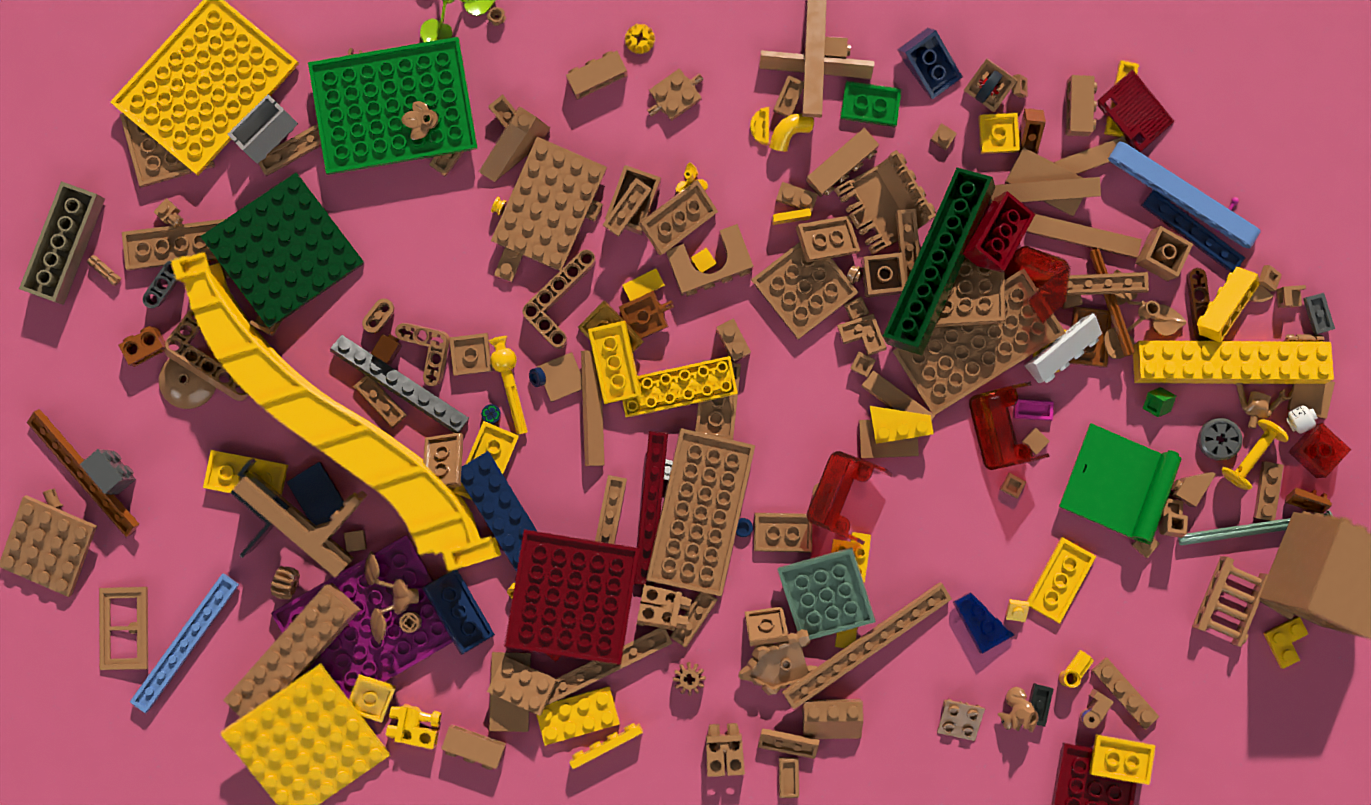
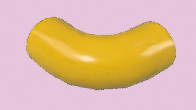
[769,113,814,152]

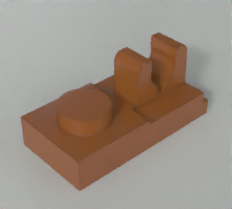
[1285,488,1332,514]

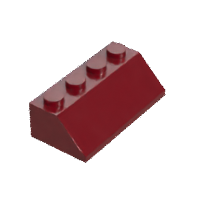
[963,191,1035,272]

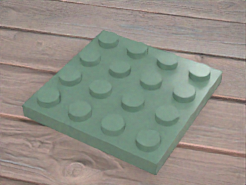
[777,547,876,640]

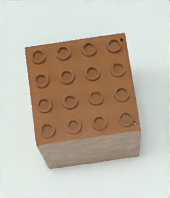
[1259,511,1371,640]

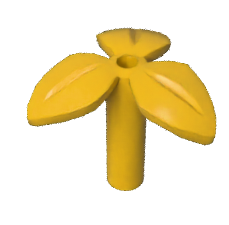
[675,162,708,193]

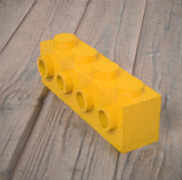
[1197,267,1259,343]

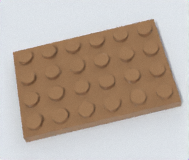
[491,137,607,271]

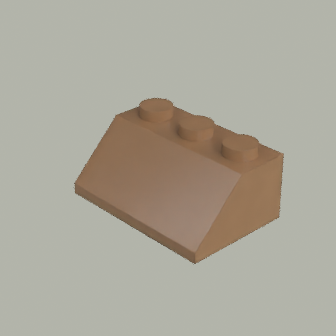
[802,699,863,739]

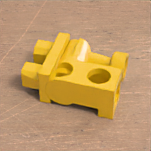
[386,704,442,749]

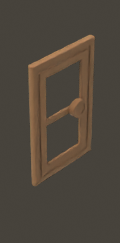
[99,587,148,670]

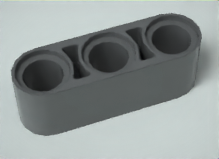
[142,258,178,308]

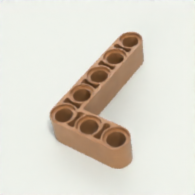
[522,249,596,349]
[164,309,249,401]

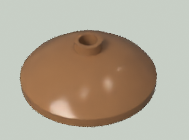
[159,355,216,409]

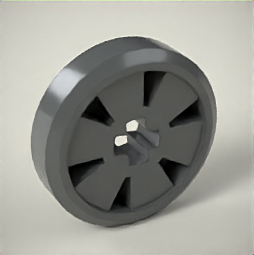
[1198,418,1243,461]

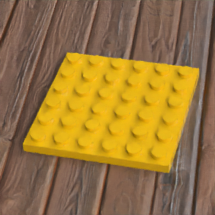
[221,664,390,805]

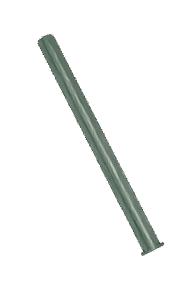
[1178,510,1333,545]

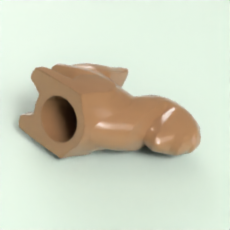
[998,687,1039,732]

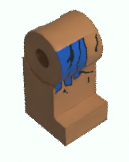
[1080,689,1114,728]

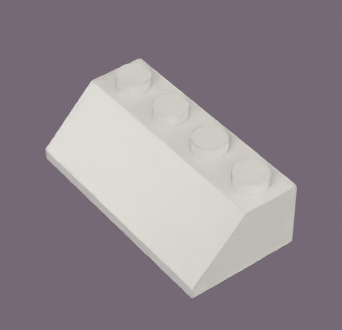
[1024,314,1102,383]

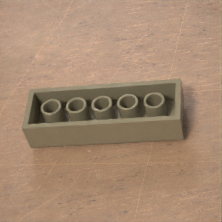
[19,181,105,305]

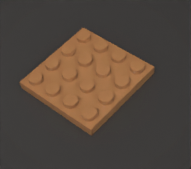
[120,113,215,187]
[751,242,858,340]
[935,257,1006,327]
[0,495,97,597]

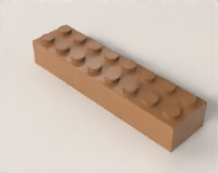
[223,583,360,718]

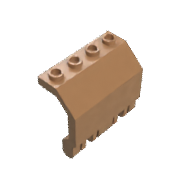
[834,150,936,255]

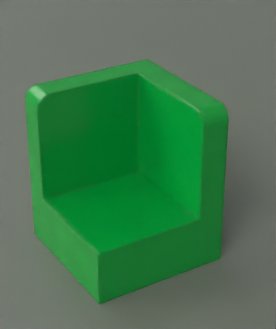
[1142,387,1176,417]

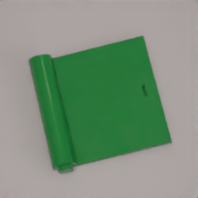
[1059,423,1182,544]

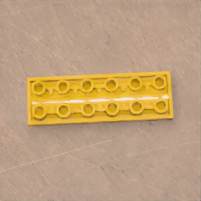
[622,356,738,418]

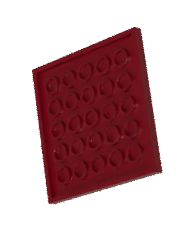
[504,530,640,665]

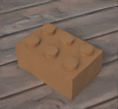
[605,165,661,235]

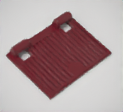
[1097,69,1175,153]

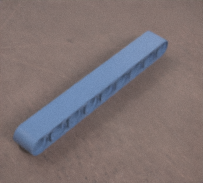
[1108,142,1261,249]

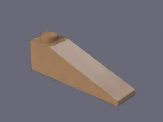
[478,107,550,182]

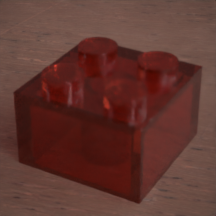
[1288,423,1352,478]

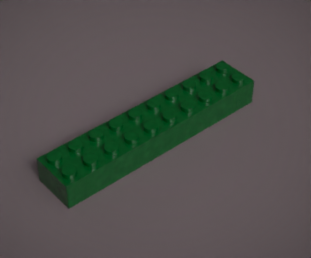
[883,167,996,356]

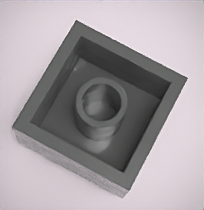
[80,449,136,495]

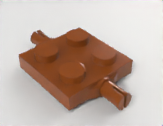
[619,292,674,339]

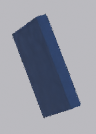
[286,462,345,525]

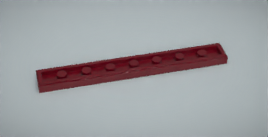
[634,431,668,586]

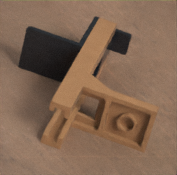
[230,459,368,578]

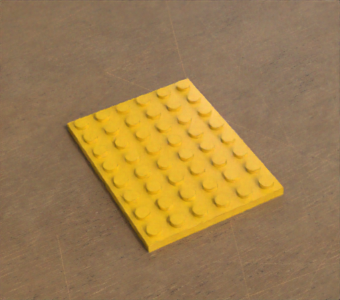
[110,0,299,176]

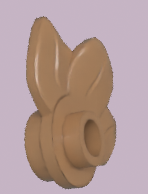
[401,101,438,140]

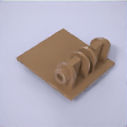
[937,699,985,741]

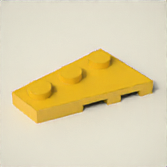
[870,406,934,444]

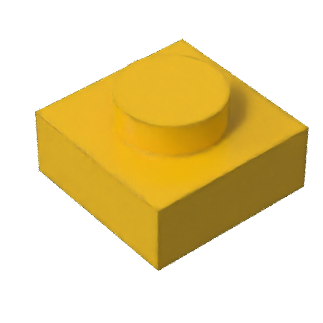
[1005,599,1029,622]

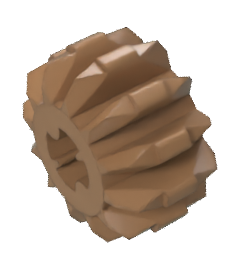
[271,566,300,599]
[673,662,706,696]

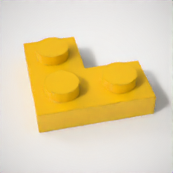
[1263,616,1308,669]

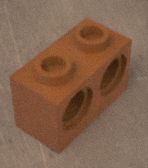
[118,326,165,367]

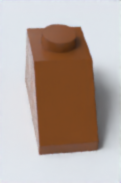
[1019,108,1046,154]

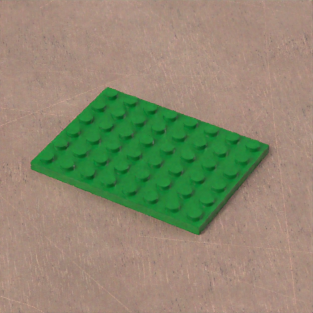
[308,37,478,175]

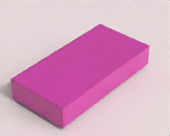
[1013,399,1054,421]

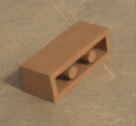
[566,51,628,100]
[1066,75,1097,136]
[441,724,506,770]

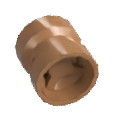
[400,612,422,633]

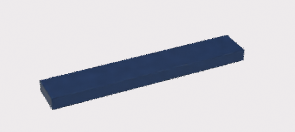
[1141,190,1245,273]

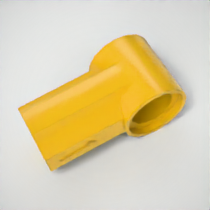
[1059,650,1094,688]

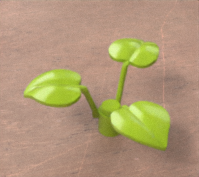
[420,0,496,42]

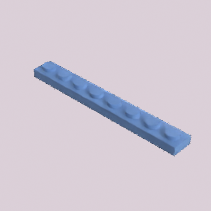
[130,573,240,713]

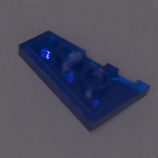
[953,593,1014,654]

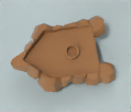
[738,629,817,695]

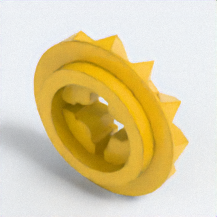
[625,23,655,54]

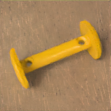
[1222,419,1288,490]

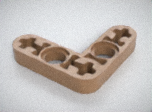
[395,323,450,386]

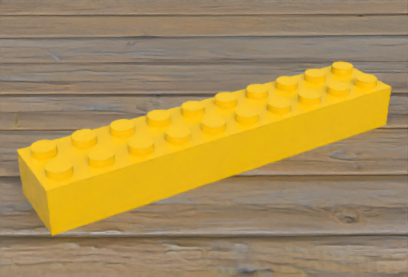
[1133,341,1334,384]

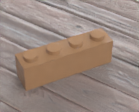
[806,128,879,198]

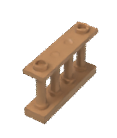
[1192,556,1268,647]

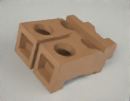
[636,584,692,631]
[706,723,745,777]

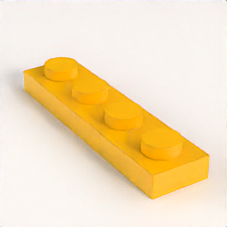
[569,723,643,769]

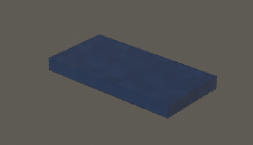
[422,569,495,655]

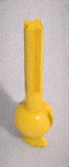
[488,336,528,435]

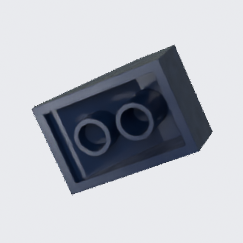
[897,28,963,99]

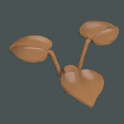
[1104,270,1187,359]
[364,551,419,644]

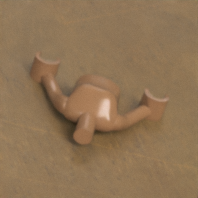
[1235,383,1294,429]

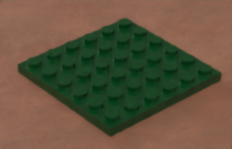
[200,172,364,329]

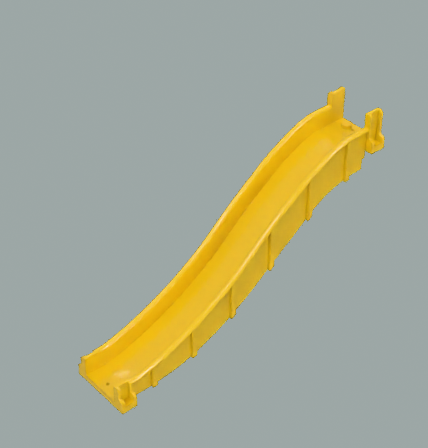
[171,253,501,571]

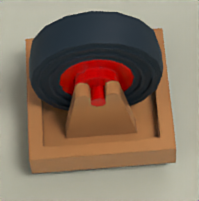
[964,58,1018,112]

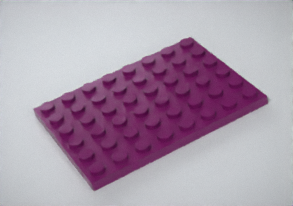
[271,535,453,699]

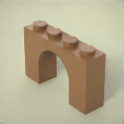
[666,224,754,297]

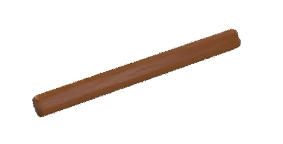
[1090,249,1134,357]

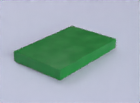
[840,81,902,127]

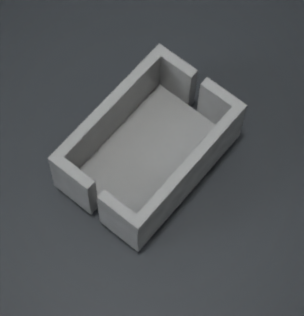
[227,94,298,164]

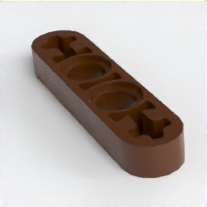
[1187,268,1211,341]

